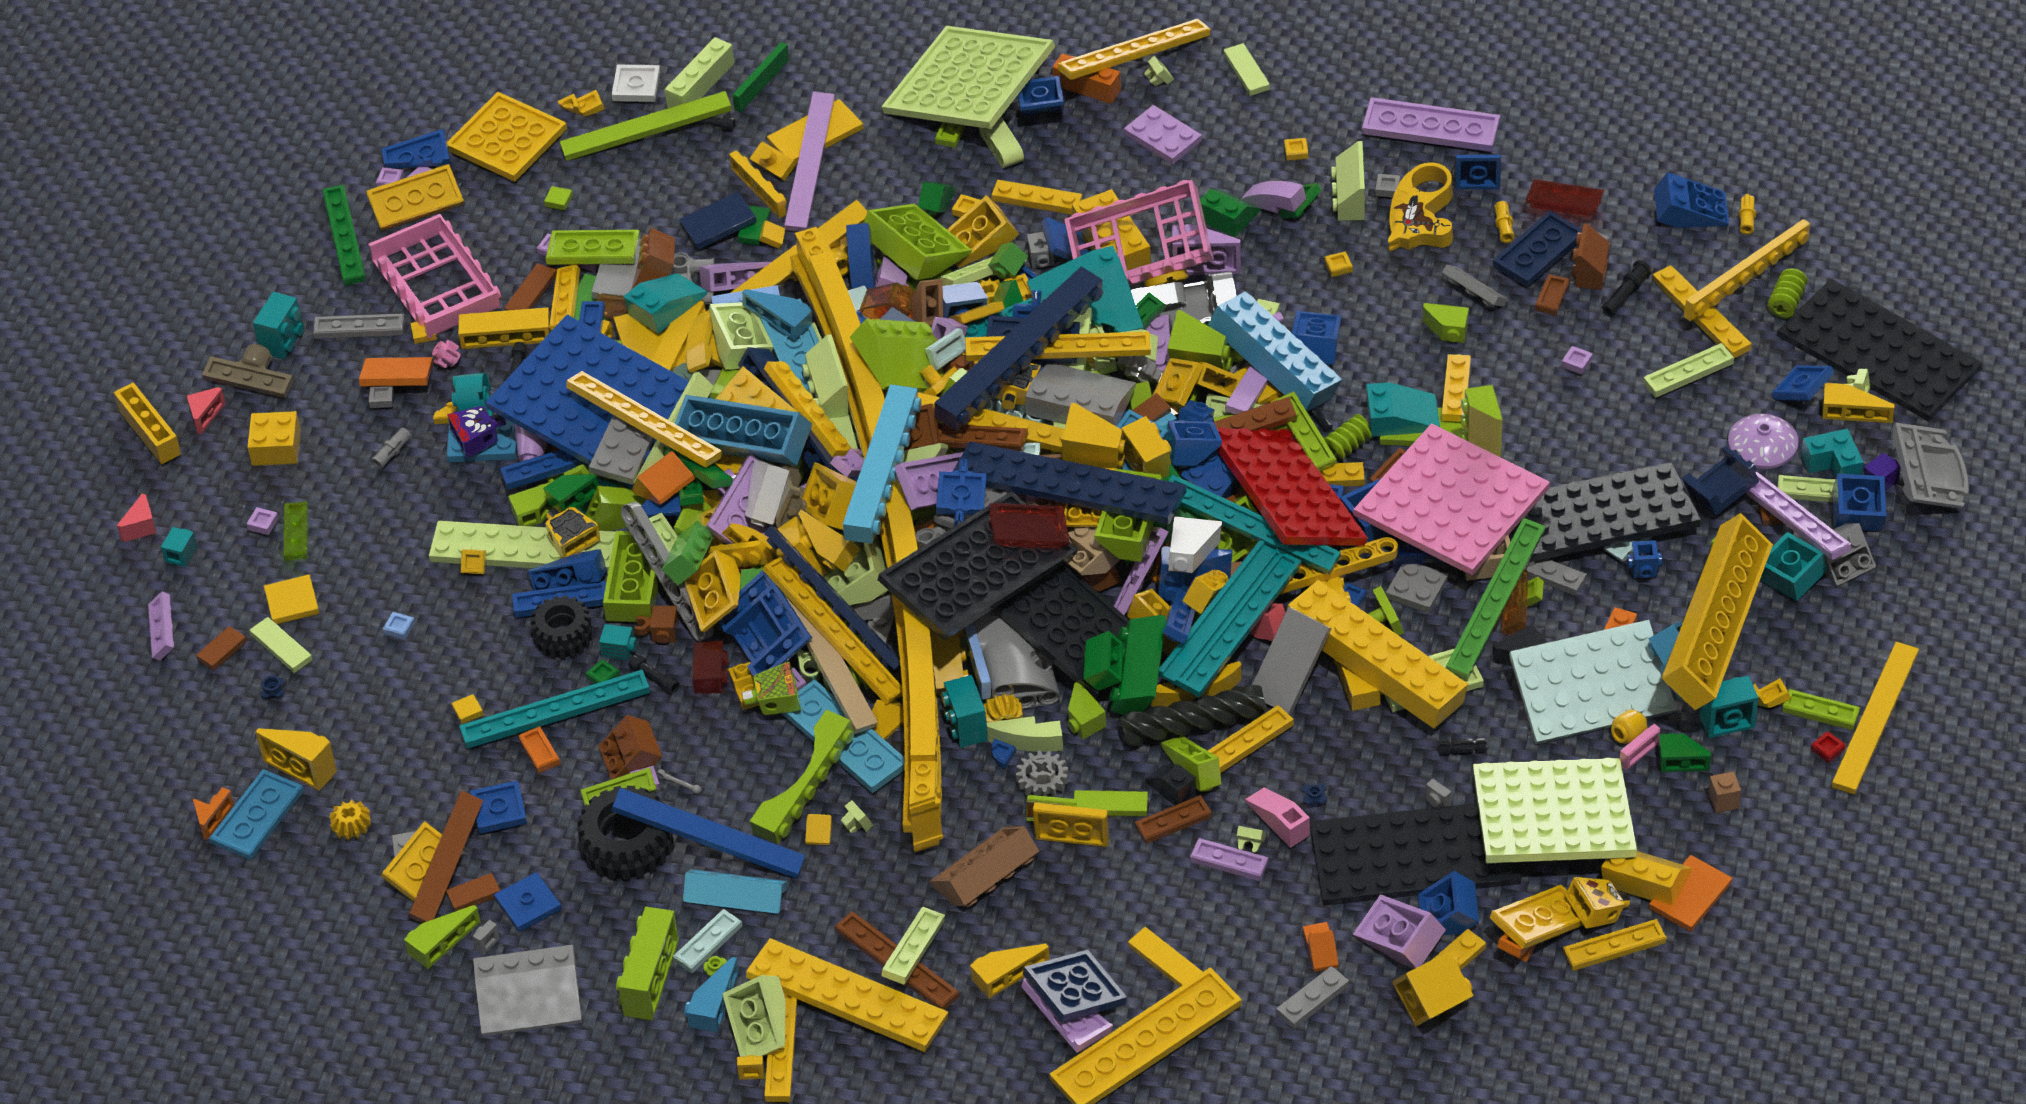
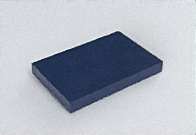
[679,191,757,250]

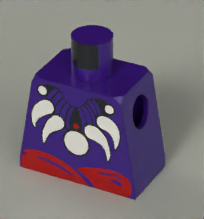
[447,406,506,458]

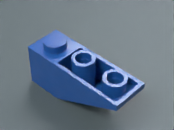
[528,549,607,591]

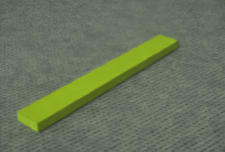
[560,91,732,161]

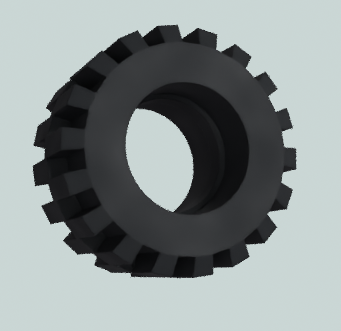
[531,596,593,659]

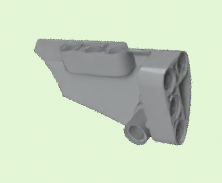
[1131,271,1237,336]
[973,610,1060,709]

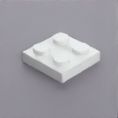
[612,65,660,102]

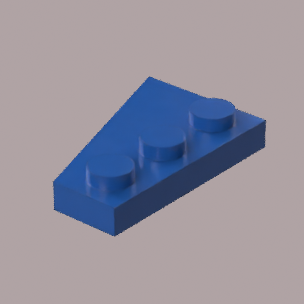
[381,129,452,169]

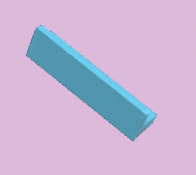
[683,869,787,914]

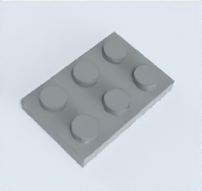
[589,415,654,485]

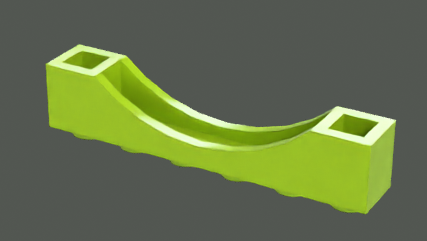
[509,469,631,526]
[750,709,854,845]

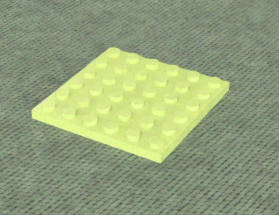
[881,26,1055,129]
[1473,758,1637,863]

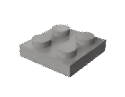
[1386,559,1449,613]

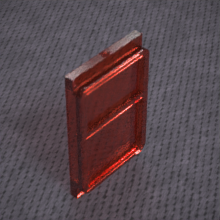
[1526,179,1604,216]
[989,503,1070,548]

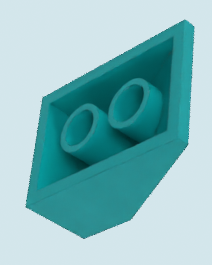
[623,273,708,334]
[1366,382,1440,437]

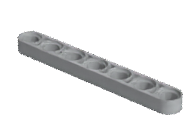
[621,502,714,641]

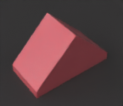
[187,387,226,434]
[117,494,157,542]

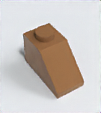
[911,279,943,325]

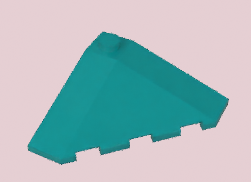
[1027,246,1144,333]

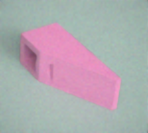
[1245,788,1310,848]

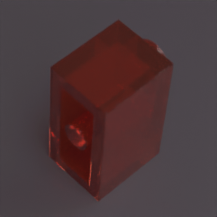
[693,641,729,694]

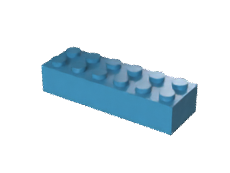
[1208,291,1342,412]
[675,395,812,466]

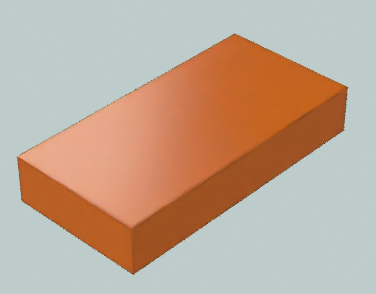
[518,726,560,774]

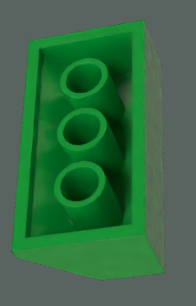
[1109,615,1166,715]

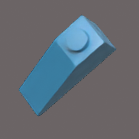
[742,289,812,341]
[684,957,739,1033]

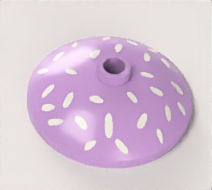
[1728,414,1799,469]

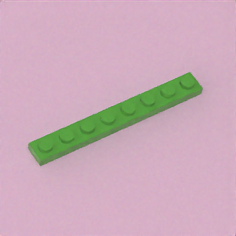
[1446,518,1545,680]

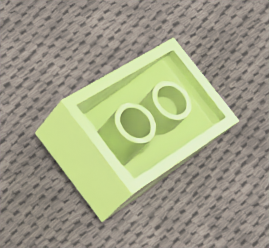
[709,303,773,370]
[722,975,786,1057]

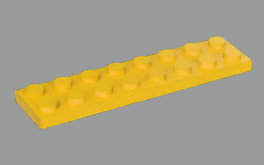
[746,938,948,1052]
[1049,967,1242,1104]

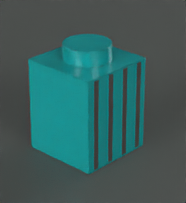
[161,527,197,567]
[599,624,637,661]

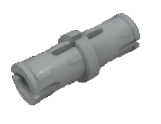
[371,428,411,469]

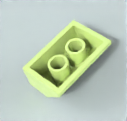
[1331,141,1365,221]
[802,334,848,419]

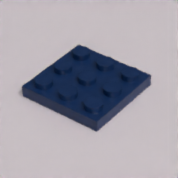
[1023,950,1127,1022]

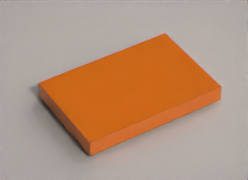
[359,357,433,387]
[1649,855,1733,932]

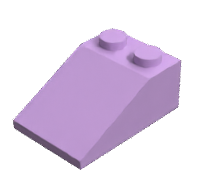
[1172,224,1241,275]
[1353,895,1446,969]

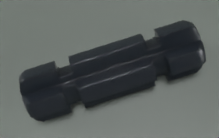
[1439,738,1487,754]

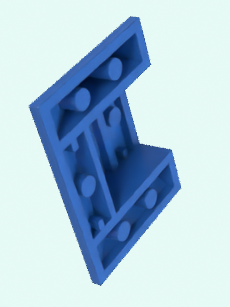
[718,570,812,676]

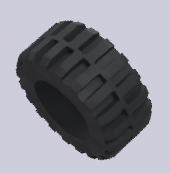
[577,785,673,880]

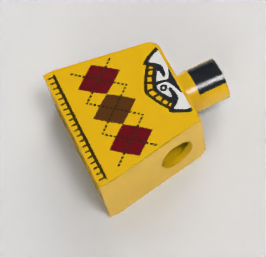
[1565,877,1630,928]

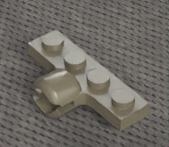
[202,344,294,399]

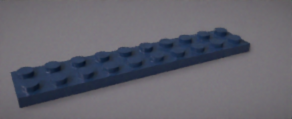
[953,441,1187,524]

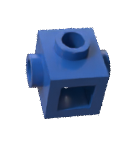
[1178,400,1215,422]
[1627,540,1662,578]

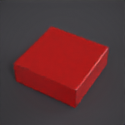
[1810,731,1846,763]

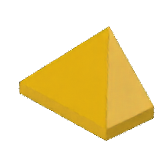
[871,700,904,740]

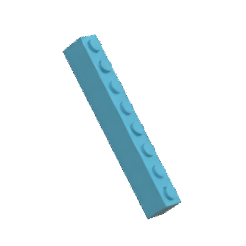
[843,384,922,544]

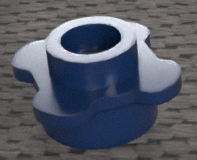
[260,676,285,699]
[1302,783,1327,807]

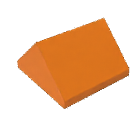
[633,451,695,505]

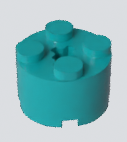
[451,373,493,416]

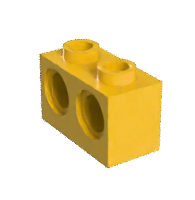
[1182,569,1229,614]

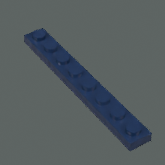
[764,526,901,671]

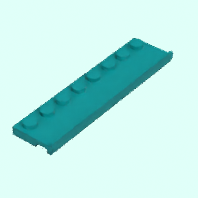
[1158,540,1301,698]

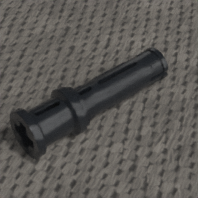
[1601,260,1652,317]

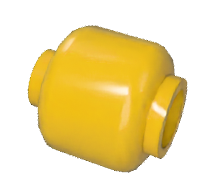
[1611,709,1648,745]

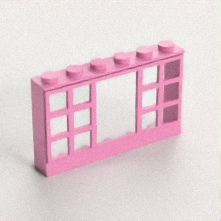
[1064,180,1214,285]
[368,214,501,339]

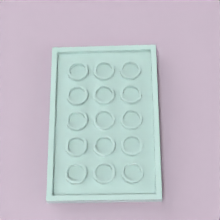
[1509,620,1676,744]

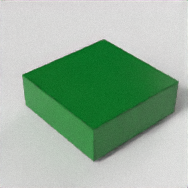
[586,659,620,684]

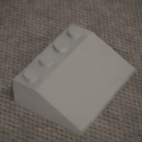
[1025,362,1136,426]
[473,945,582,1037]

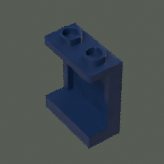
[1682,446,1759,515]

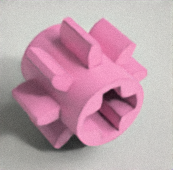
[432,340,460,368]

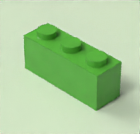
[662,520,714,585]

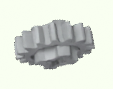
[1116,356,1163,387]
[1016,750,1069,797]

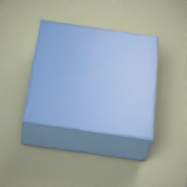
[383,612,415,640]

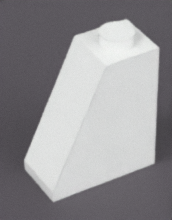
[745,460,789,527]
[1168,517,1222,573]

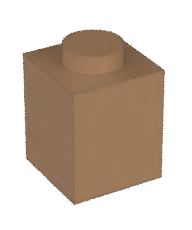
[1709,771,1741,813]

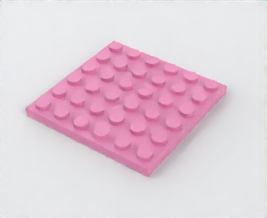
[1353,423,1550,576]

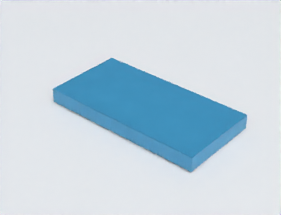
[209,769,304,860]

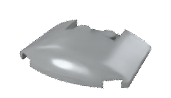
[1892,423,1968,509]

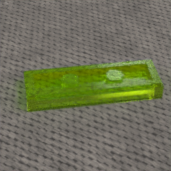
[283,501,308,561]

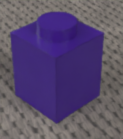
[1863,452,1901,491]

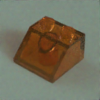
[859,282,914,319]

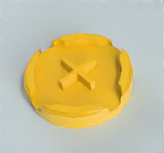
[1144,269,1188,287]

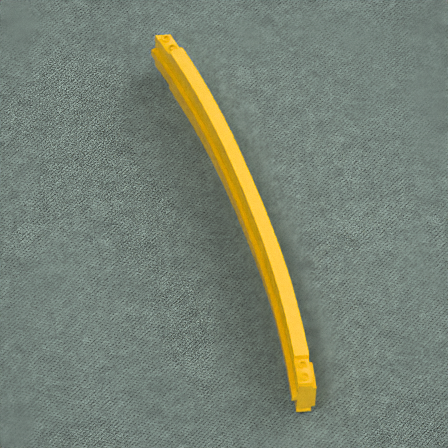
[790,227,943,853]

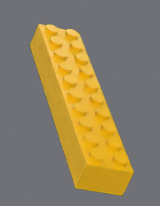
[1662,513,1773,710]

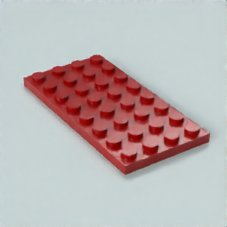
[1209,427,1368,546]

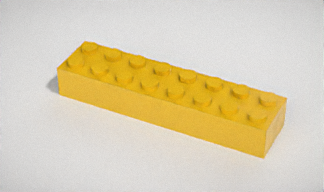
[1287,580,1468,728]

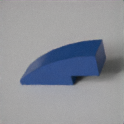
[846,223,875,295]

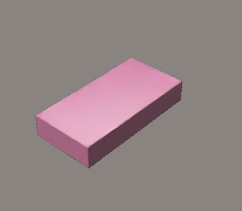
[1620,724,1660,770]

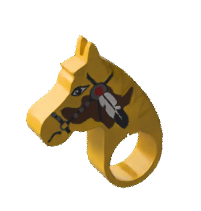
[1388,163,1453,251]

